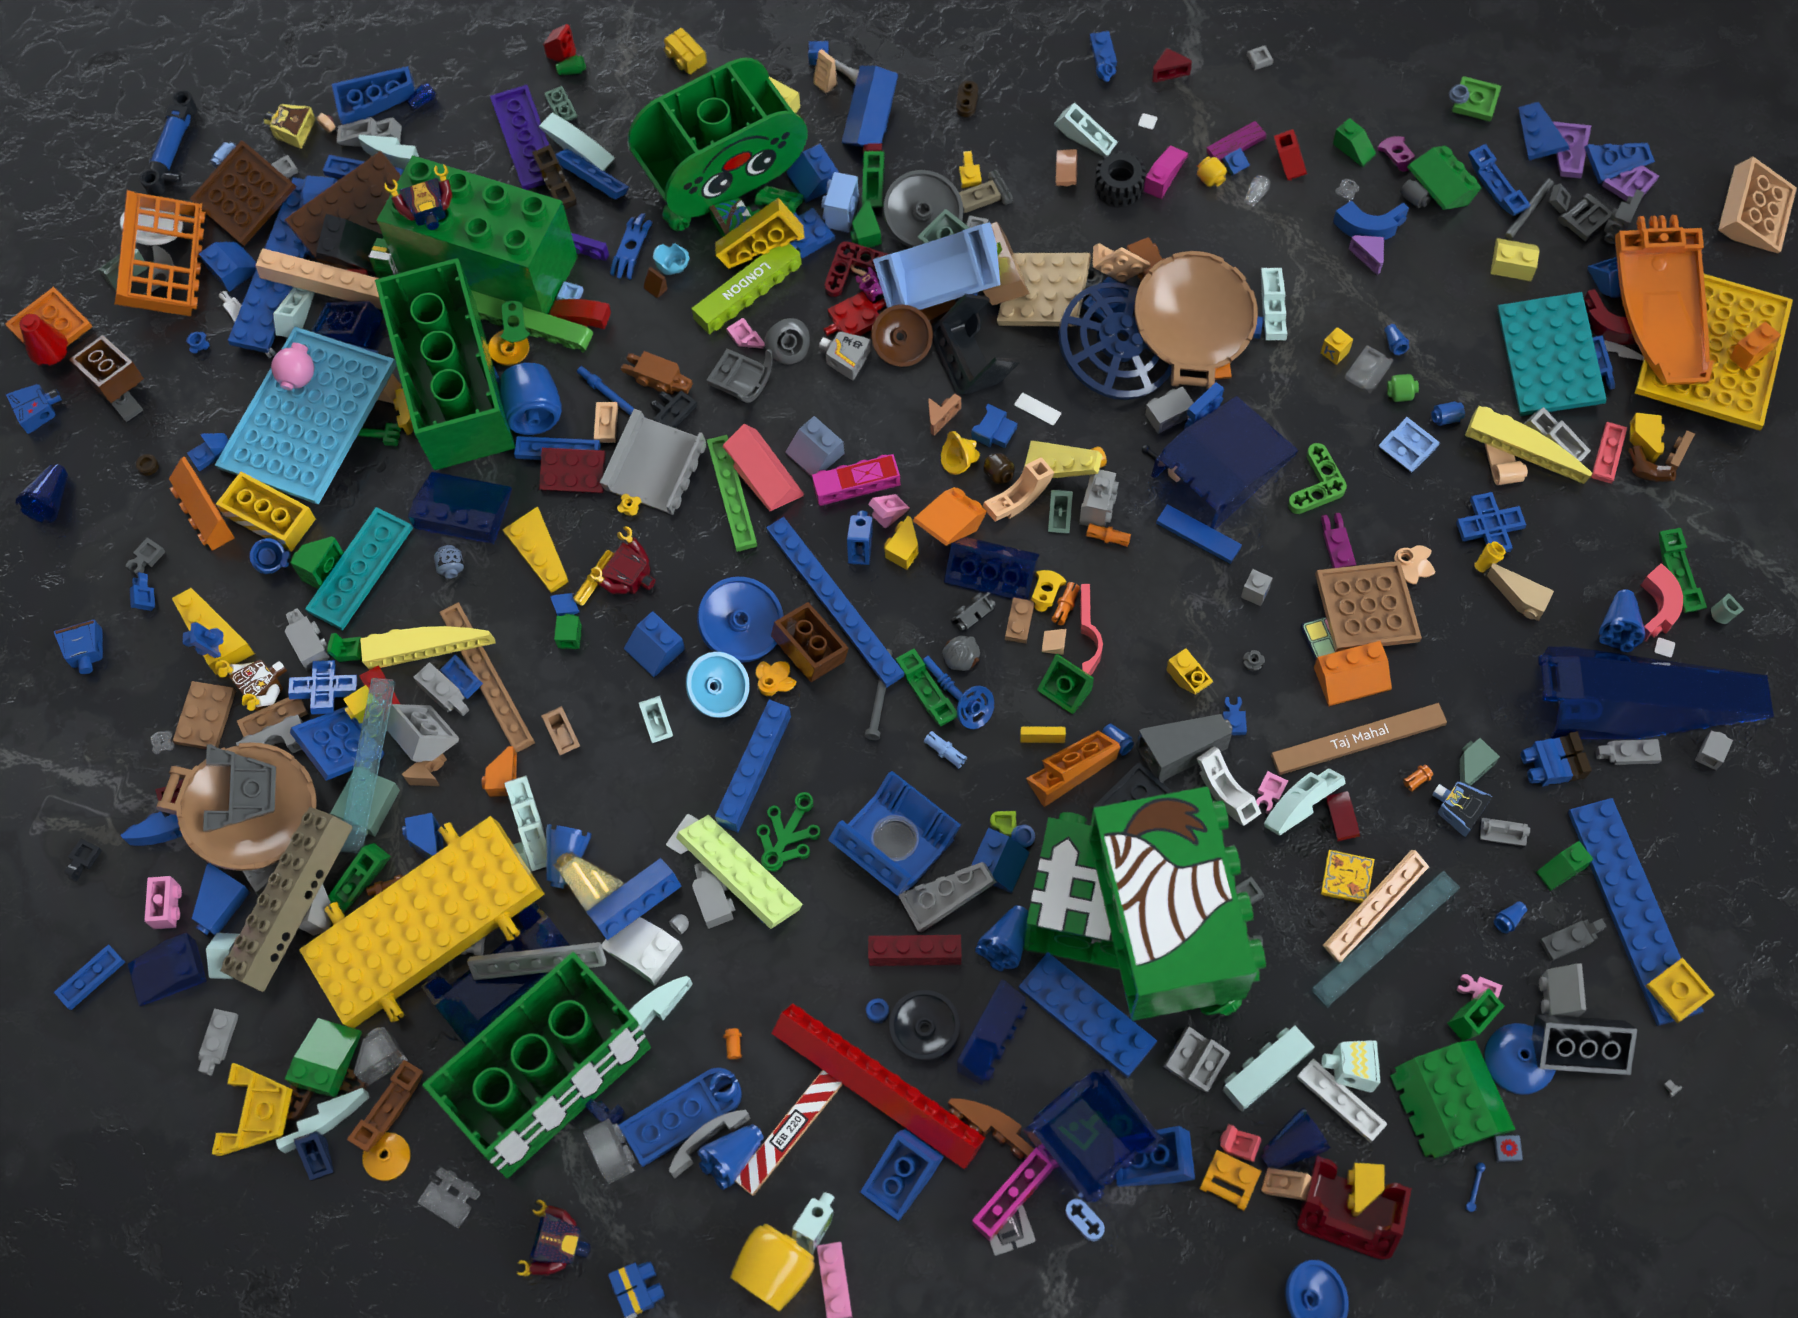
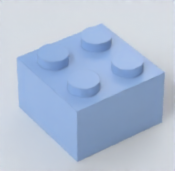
[821,172,859,232]

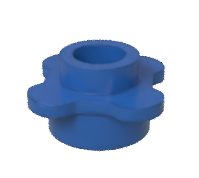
[1096,58,1116,82]
[186,332,209,353]

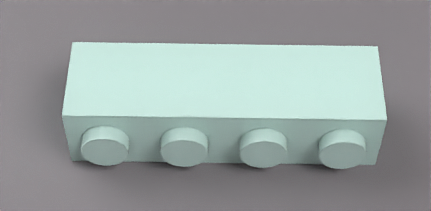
[1223,1026,1314,1112]

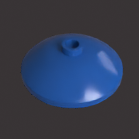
[1484,1023,1556,1095]
[1286,1260,1349,1318]

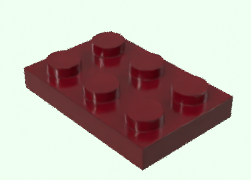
[539,448,606,493]

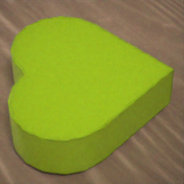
[990,811,1016,837]

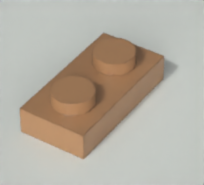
[1665,431,1695,470]
[1005,597,1034,643]

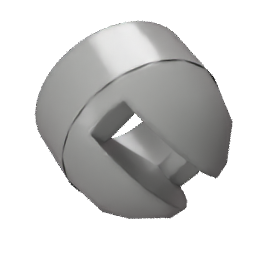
[669,914,689,935]

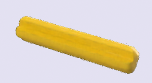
[573,550,614,606]

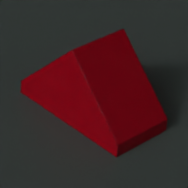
[1152,48,1192,83]

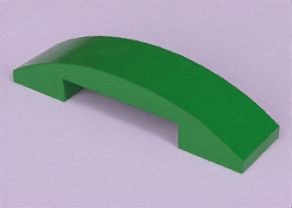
[1659,528,1707,613]
[895,649,958,727]

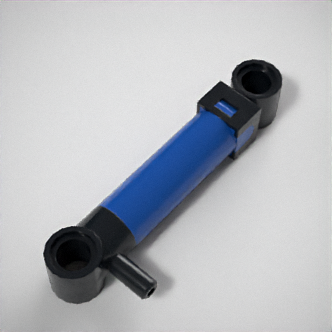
[140,90,197,196]

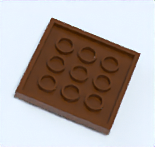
[190,140,297,246]

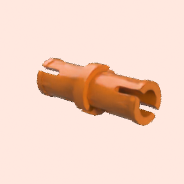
[1086,523,1131,547]
[1052,582,1080,625]

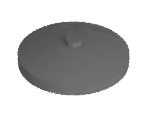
[883,170,963,248]

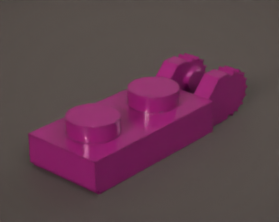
[1321,513,1356,568]

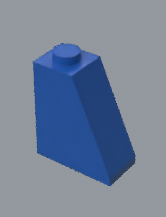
[192,863,251,936]

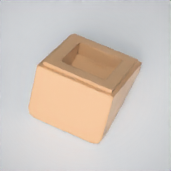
[1042,629,1066,655]

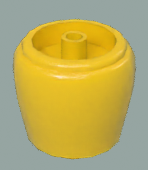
[730,1224,815,1311]

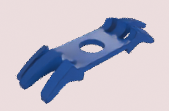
[610,213,653,279]

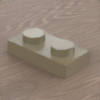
[959,180,1001,213]

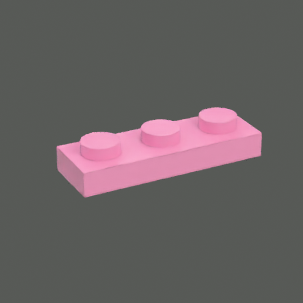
[817,1242,852,1318]

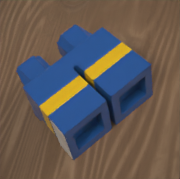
[608,1262,665,1318]

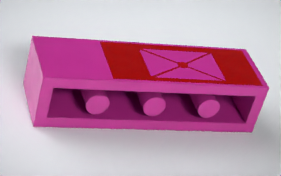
[812,454,901,506]
[972,1147,1055,1241]

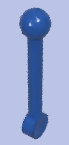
[1466,1162,1485,1212]

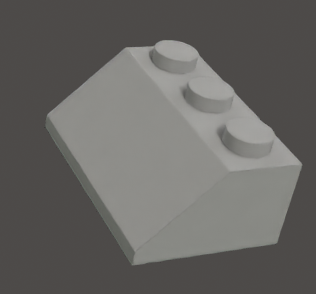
[385,704,459,762]

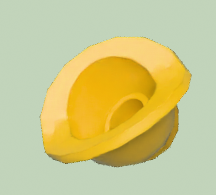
[941,431,980,475]

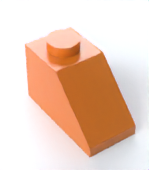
[482,746,517,797]

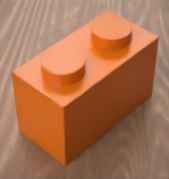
[1729,322,1781,371]

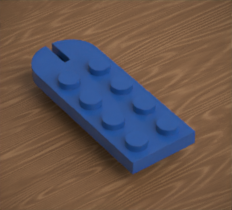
[619,1068,742,1167]

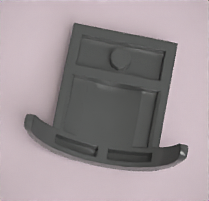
[707,349,773,403]

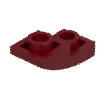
[1326,791,1360,841]

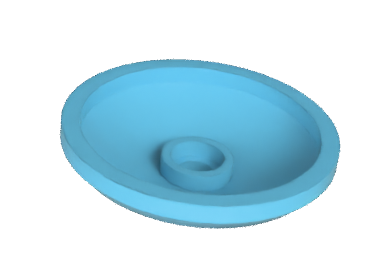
[686,652,750,718]

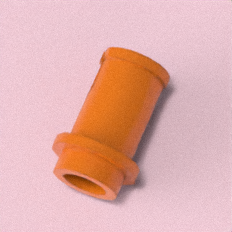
[1403,765,1433,791]
[723,1028,742,1059]

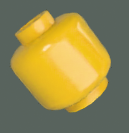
[1197,157,1227,187]

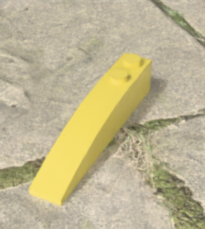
[1465,406,1592,484]
[360,626,496,670]

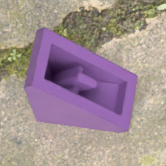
[1349,235,1384,275]

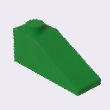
[328,843,391,914]

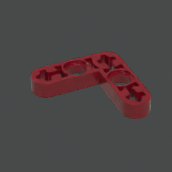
[825,241,888,297]

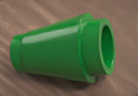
[556,54,586,76]

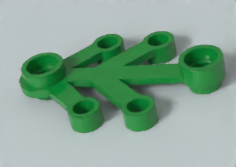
[756,792,821,872]

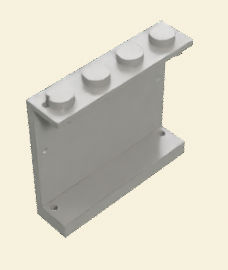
[600,409,706,515]

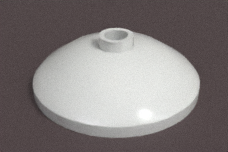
[120,207,183,245]

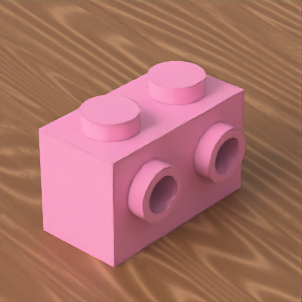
[145,876,182,929]

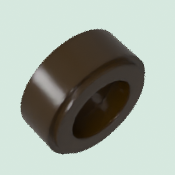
[136,454,159,476]

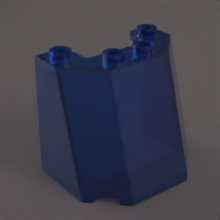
[1023,1069,1162,1203]

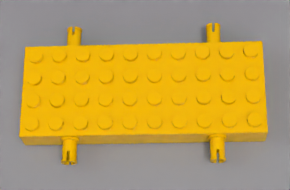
[299,816,545,1029]

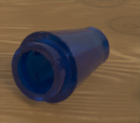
[407,82,437,110]

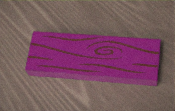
[1206,121,1267,163]

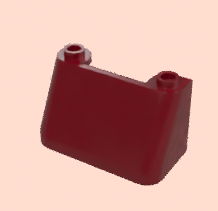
[1297,1156,1411,1259]

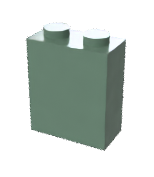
[330,767,400,837]

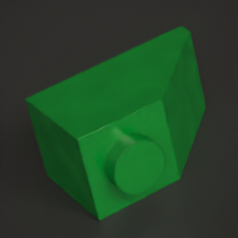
[1333,118,1376,167]
[850,201,882,248]
[1536,841,1593,891]
[1447,988,1504,1041]

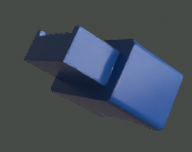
[971,404,1017,448]

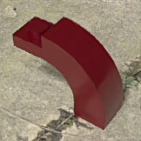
[1584,289,1637,345]

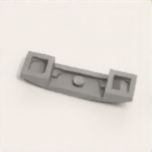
[669,1110,750,1178]

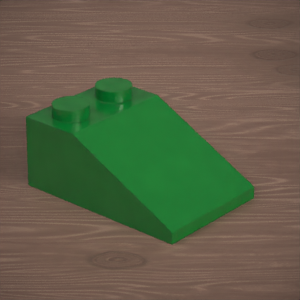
[285,1018,362,1098]

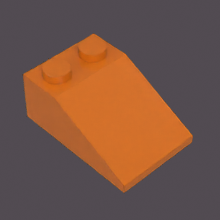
[913,487,987,545]

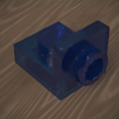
[585,1098,624,1129]

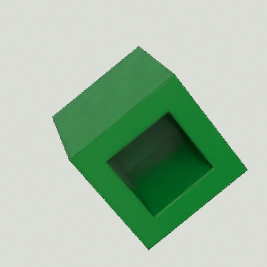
[554,614,582,649]

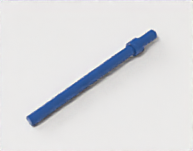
[577,366,646,418]

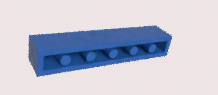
[715,700,791,833]

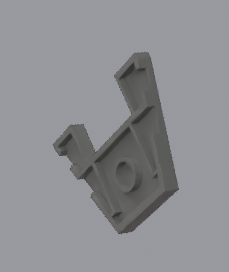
[203,744,276,832]

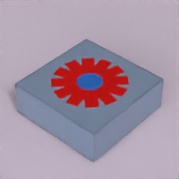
[1494,1135,1523,1162]

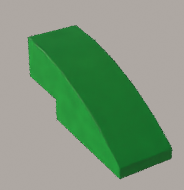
[862,151,884,208]

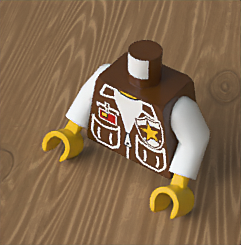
[215,660,287,712]

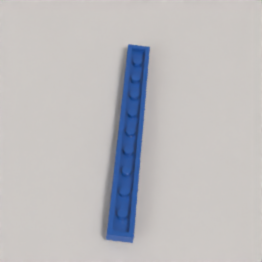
[766,517,904,688]

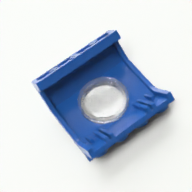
[828,771,961,896]

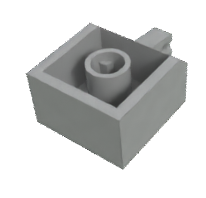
[1079,469,1119,527]

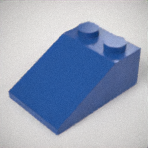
[1112,1126,1195,1187]
[860,1129,944,1221]

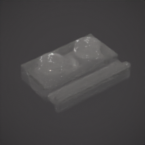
[1345,345,1393,394]

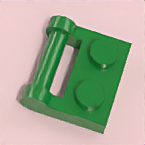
[755,186,804,214]

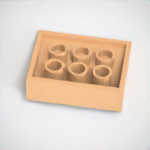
[1718,157,1797,253]

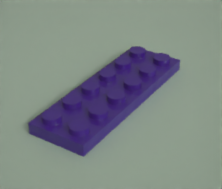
[490,85,549,190]

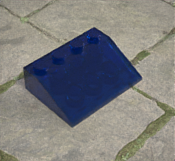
[408,472,512,544]

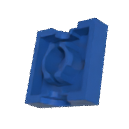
[1184,382,1224,435]

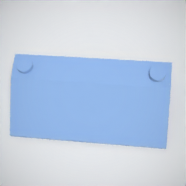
[873,223,1000,310]

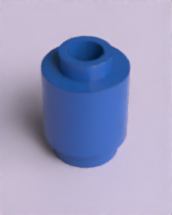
[1431,401,1465,426]

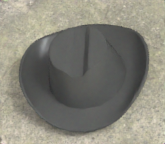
[764,318,810,365]

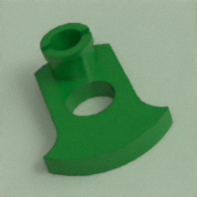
[500,301,531,342]

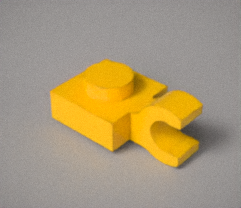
[959,151,982,188]

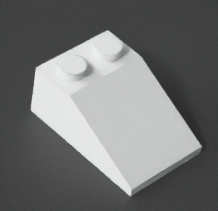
[601,917,683,986]

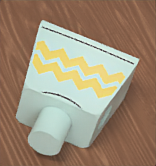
[1322,1041,1380,1092]

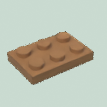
[173,681,236,749]

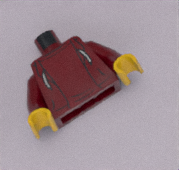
[587,527,655,594]

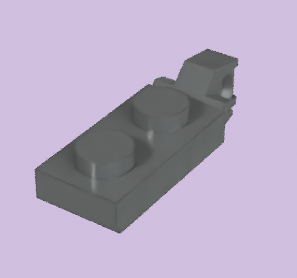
[1540,919,1607,961]

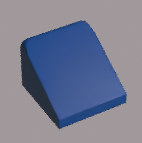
[550,593,579,616]

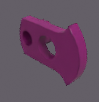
[1378,136,1415,171]

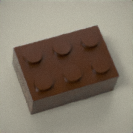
[69,335,144,403]
[771,602,849,682]

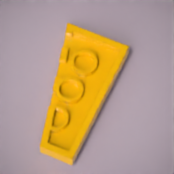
[503,506,569,593]

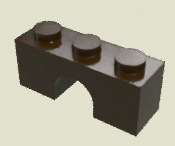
[532,145,577,209]

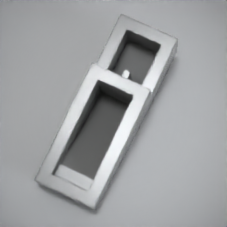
[337,118,401,146]
[1524,407,1590,462]

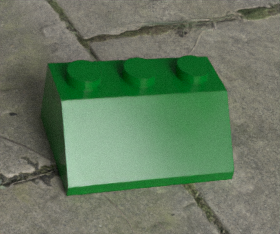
[1407,146,1481,210]

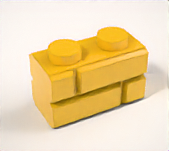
[664,28,707,74]

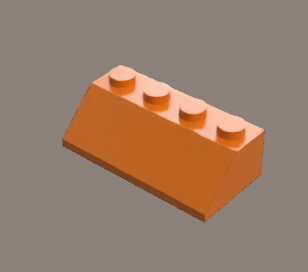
[169,457,235,551]

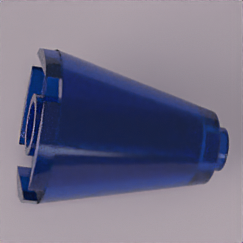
[15,464,68,523]
[1262,1107,1331,1169]

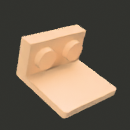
[1093,243,1150,283]

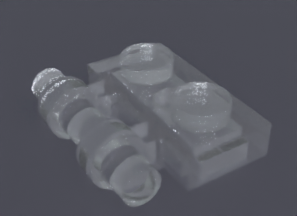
[418,1167,480,1228]

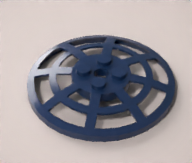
[1059,282,1172,400]

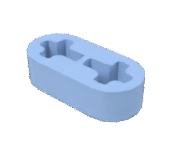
[1065,1199,1104,1241]

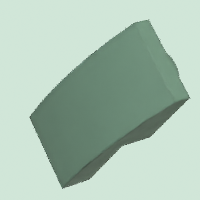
[544,86,577,121]

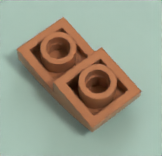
[1056,149,1078,186]

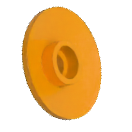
[488,330,529,365]
[362,1133,410,1181]

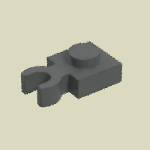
[126,538,165,576]

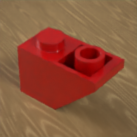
[543,24,576,62]
[1274,129,1307,180]

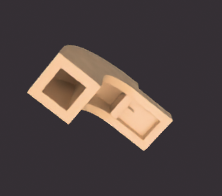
[982,457,1054,522]

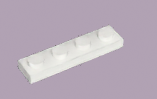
[1297,1059,1387,1143]

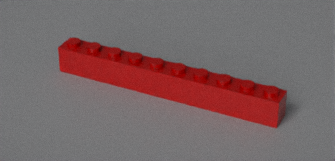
[771,1004,985,1169]

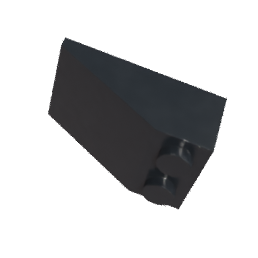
[316,214,383,274]

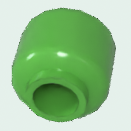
[1387,374,1419,402]

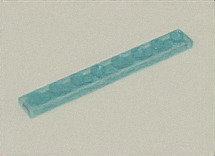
[340,678,395,853]
[1312,871,1460,1007]

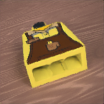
[264,104,316,148]

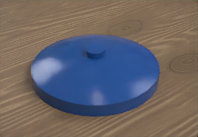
[697,577,784,663]

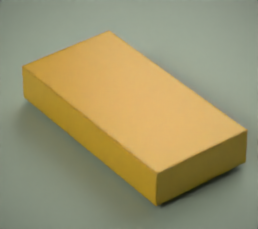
[1020,727,1066,743]

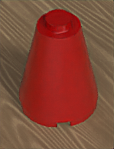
[19,314,68,366]

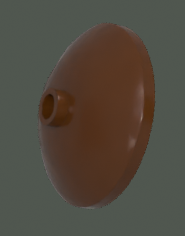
[871,304,933,367]

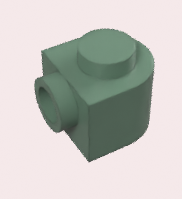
[1711,593,1744,624]

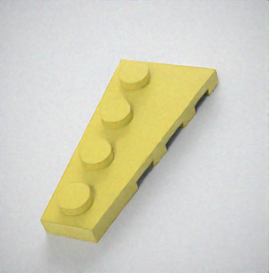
[1024,441,1102,478]

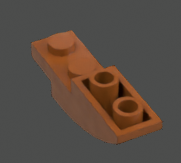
[948,1098,1034,1159]

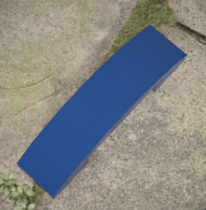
[1468,144,1531,216]

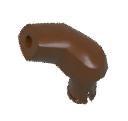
[1629,445,1676,482]

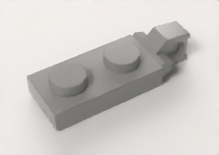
[1595,739,1662,765]
[198,1009,239,1076]

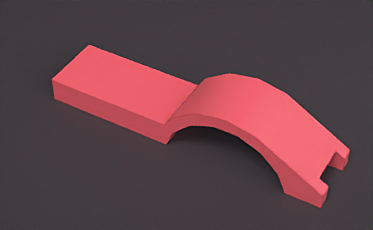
[1080,584,1103,676]

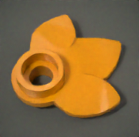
[755,661,797,696]

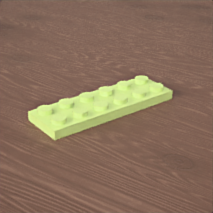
[676,815,803,929]

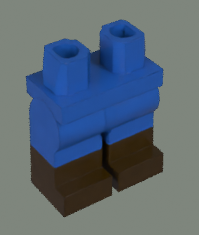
[1520,731,1592,787]

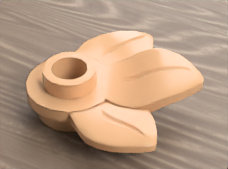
[1394,545,1435,585]

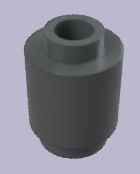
[1400,179,1431,208]

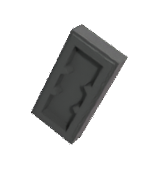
[111,391,143,422]

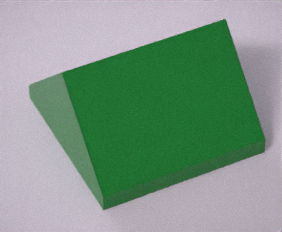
[1037,654,1094,714]

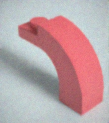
[1641,563,1683,641]

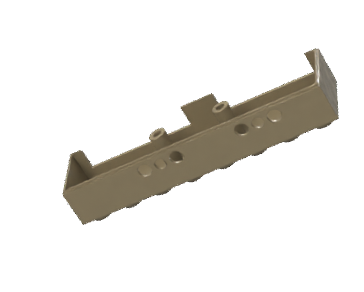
[220,807,352,992]

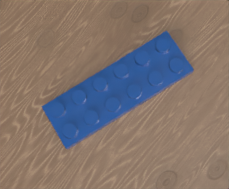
[1018,953,1157,1078]

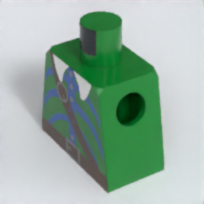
[709,198,760,237]

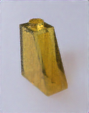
[553,852,624,912]

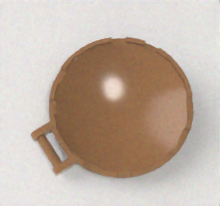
[1134,251,1258,389]
[156,742,317,871]

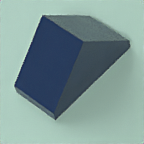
[294,1131,333,1180]

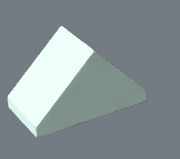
[639,696,673,743]
[206,933,240,979]

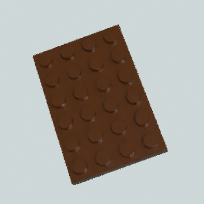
[284,150,401,270]

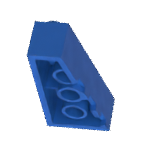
[332,66,417,125]

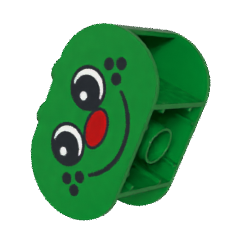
[628,58,808,217]

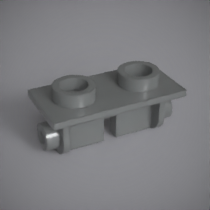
[951,592,995,631]

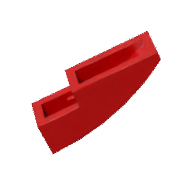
[549,299,611,329]

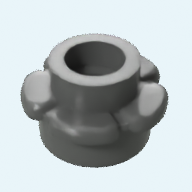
[1243,650,1265,671]

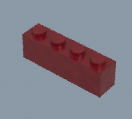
[868,935,961,966]

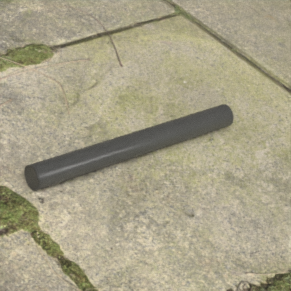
[1505,179,1554,239]

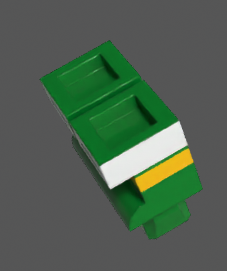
[369,237,398,279]

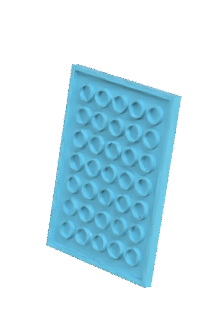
[215,327,397,505]

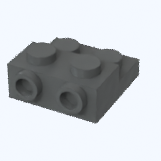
[1604,189,1644,245]

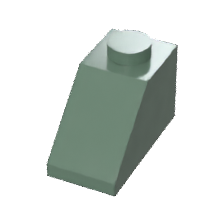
[1460,738,1500,786]

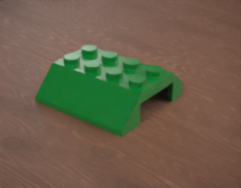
[1390,1040,1515,1159]

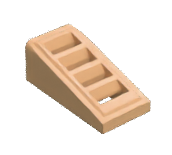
[814,49,837,93]

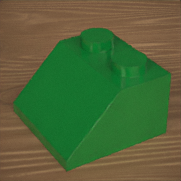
[290,536,344,589]

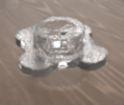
[1336,179,1359,200]
[150,731,174,754]

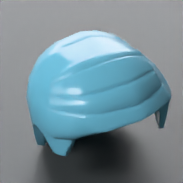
[653,244,689,275]

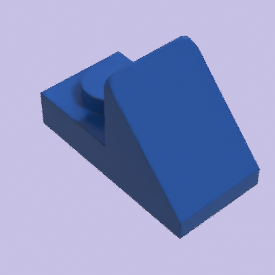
[187,433,229,471]

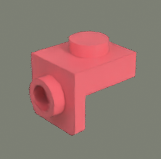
[1221,1124,1262,1162]

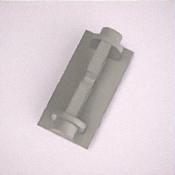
[1480,818,1530,846]

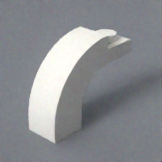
[1196,746,1261,826]

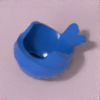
[250,538,291,574]

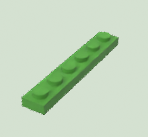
[707,435,757,552]

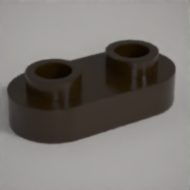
[956,81,978,117]

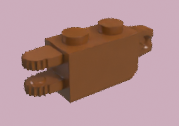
[621,351,693,395]

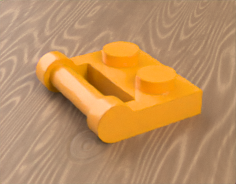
[1200,1150,1261,1211]

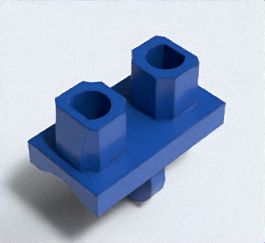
[183,622,224,658]

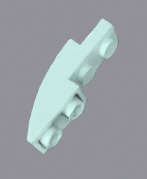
[1264,768,1346,835]

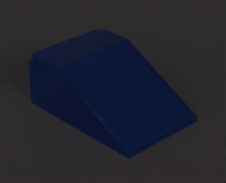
[1151,396,1298,530]

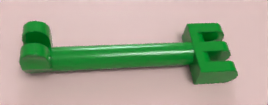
[357,423,401,446]

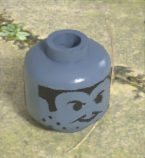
[434,545,464,579]

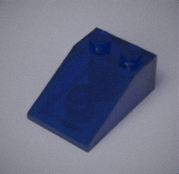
[311,301,384,348]
[128,932,207,1006]

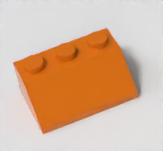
[1314,641,1392,706]

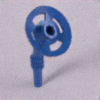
[923,656,994,729]

